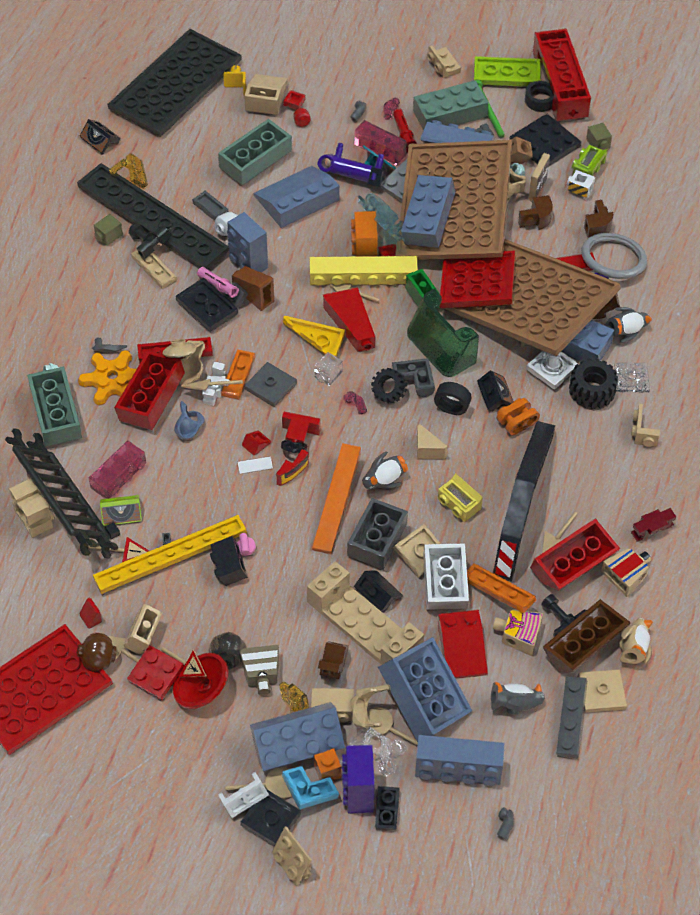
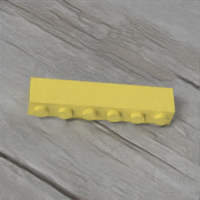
[310,256,418,285]

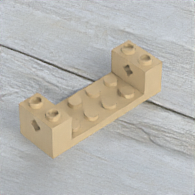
[307,561,424,665]

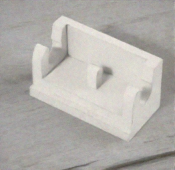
[218,772,269,818]

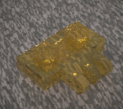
[279,682,309,713]

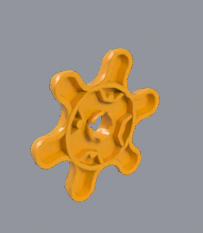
[78,350,136,405]

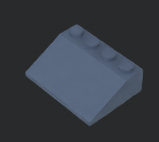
[253,166,340,228]
[378,637,472,742]

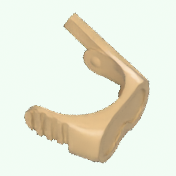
[351,684,390,728]

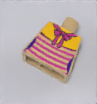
[493,610,543,656]

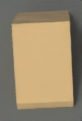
[417,424,448,459]

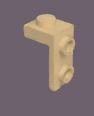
[631,403,660,447]

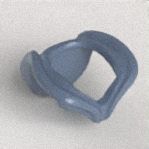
[174,401,205,440]

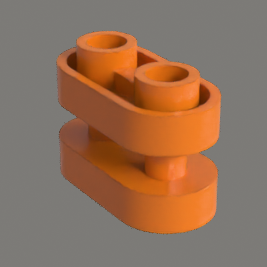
[496,398,540,435]

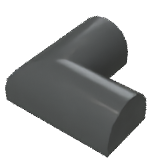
[392,358,435,397]

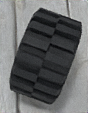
[569,358,618,409]

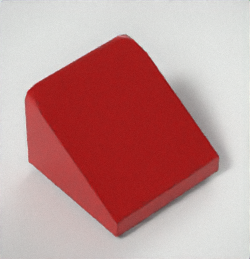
[242,430,271,455]
[80,597,102,628]

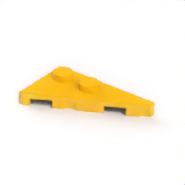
[283,315,345,361]

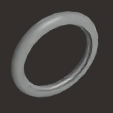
[581,233,647,279]

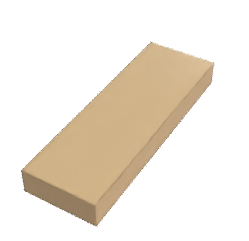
[131,250,177,289]

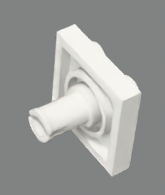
[526,351,578,390]

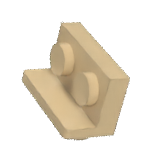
[427,45,461,78]

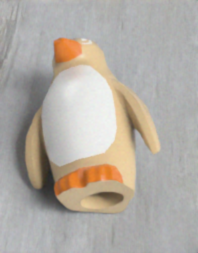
[619,618,653,664]

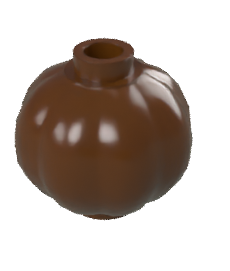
[77,633,116,672]

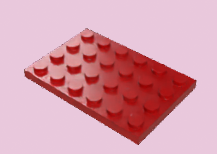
[0,624,113,755]

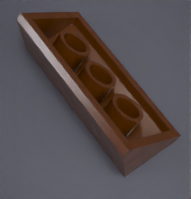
[543,599,630,673]

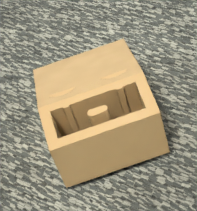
[245,74,288,115]

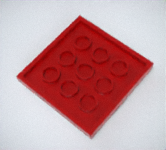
[439,251,516,308]

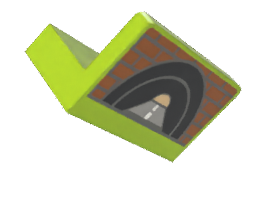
[100,495,142,526]

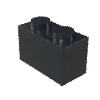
[210,536,248,586]

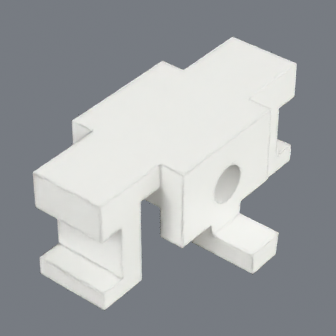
[202,362,230,406]

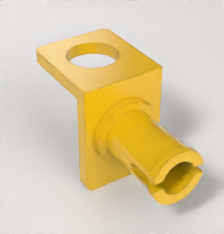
[223,65,246,96]

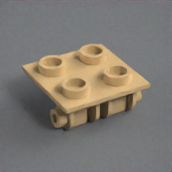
[272,827,312,887]

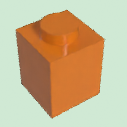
[314,748,341,781]

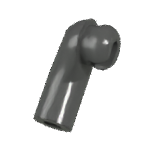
[350,101,367,122]
[497,808,514,840]

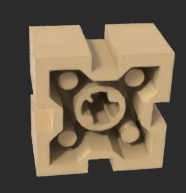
[9,478,57,538]

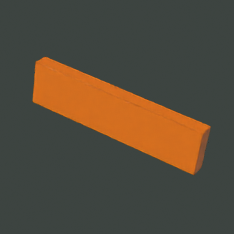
[467,563,536,614]

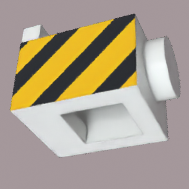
[567,170,595,200]

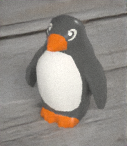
[604,307,652,342]
[362,451,408,489]
[491,682,545,715]

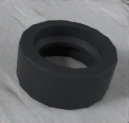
[525,80,554,112]
[434,382,472,415]

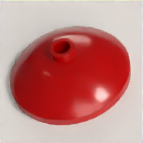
[173,653,228,709]

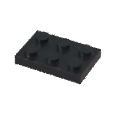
[176,277,238,332]

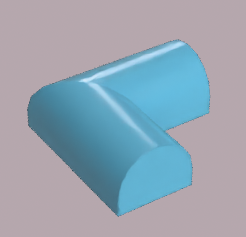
[282,766,339,810]

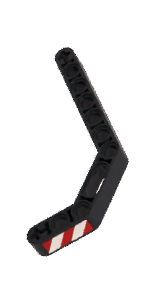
[493,421,556,582]

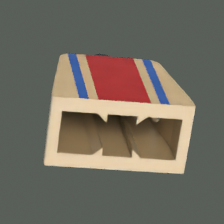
[601,549,651,597]

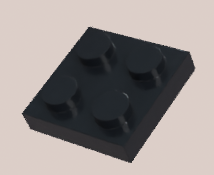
[240,788,301,846]

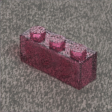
[355,120,407,165]
[88,440,146,499]

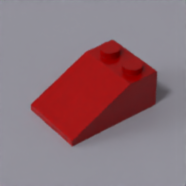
[438,610,488,679]

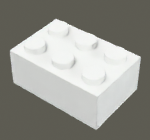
[423,544,469,610]

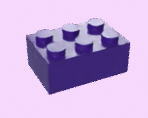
[342,745,375,814]

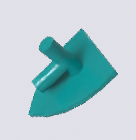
[363,145,396,169]

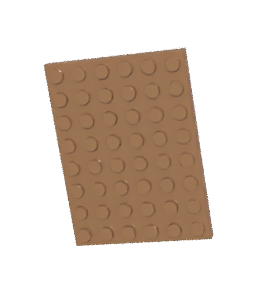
[396,140,512,260]
[443,239,621,356]

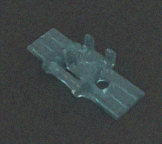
[358,193,405,241]

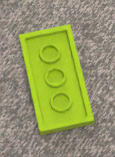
[474,56,540,87]

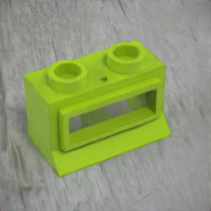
[572,145,608,176]

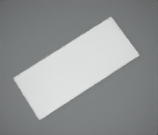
[238,457,273,474]

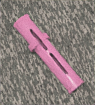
[197,267,239,298]

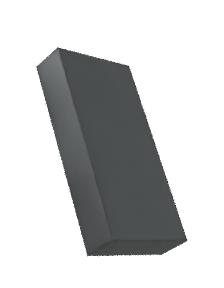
[192,191,229,221]

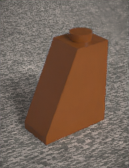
[232,266,274,311]

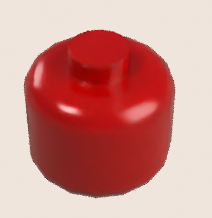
[293,108,311,127]

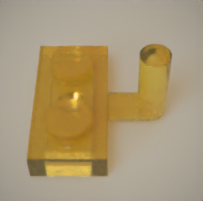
[109,153,148,189]

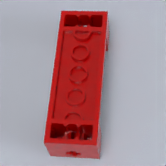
[533,28,591,121]

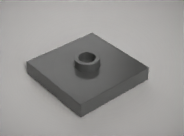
[244,362,297,407]

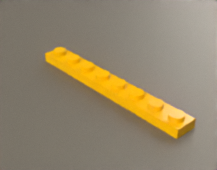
[93,515,247,594]

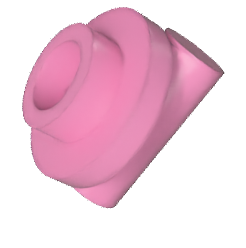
[237,533,256,556]

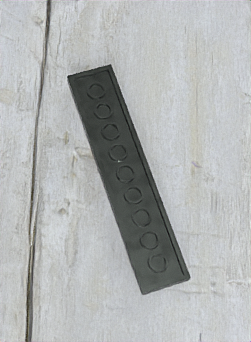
[77,163,229,269]

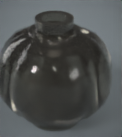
[208,632,247,670]

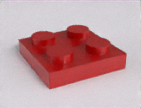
[127,645,184,700]

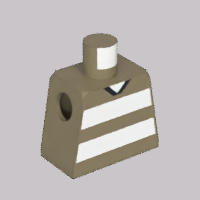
[240,645,279,695]

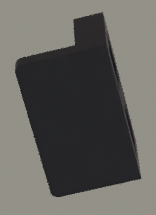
[354,570,403,612]

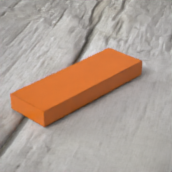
[221,349,255,400]

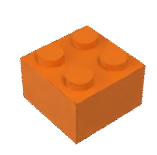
[351,211,378,257]

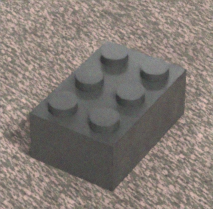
[347,498,408,570]

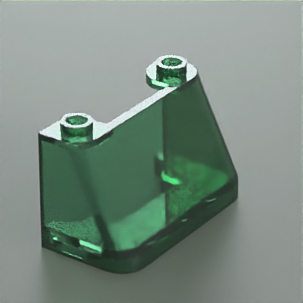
[407,289,479,377]

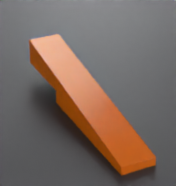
[312,443,361,554]

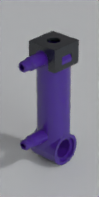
[318,143,387,187]

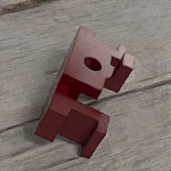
[631,508,676,542]

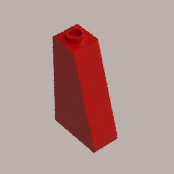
[323,287,376,352]

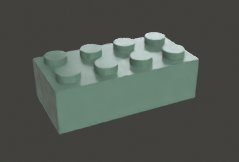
[413,80,488,130]
[218,119,292,185]
[27,366,82,447]

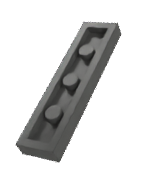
[556,677,588,758]

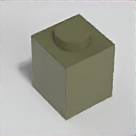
[586,123,612,150]
[94,214,123,246]

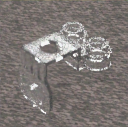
[348,727,406,776]

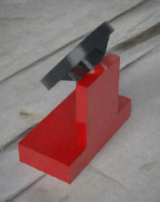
[281,411,321,453]

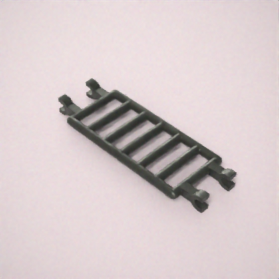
[5,428,119,559]

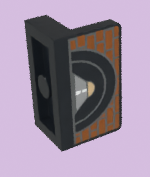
[80,119,121,153]
[477,370,514,412]

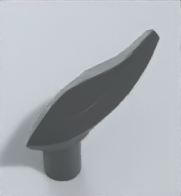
[92,338,127,353]

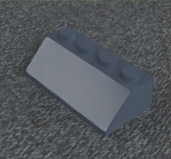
[420,120,495,143]

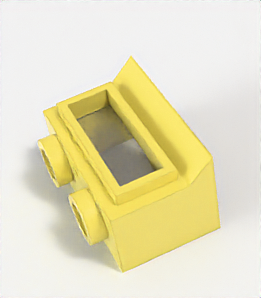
[438,473,483,522]

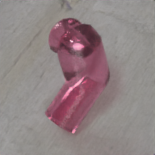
[383,97,400,120]
[343,391,367,414]

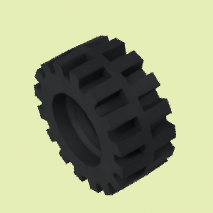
[371,368,407,403]

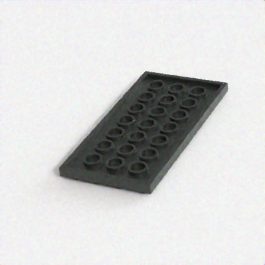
[108,29,242,137]

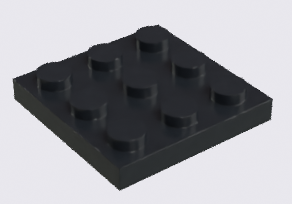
[509,113,581,166]

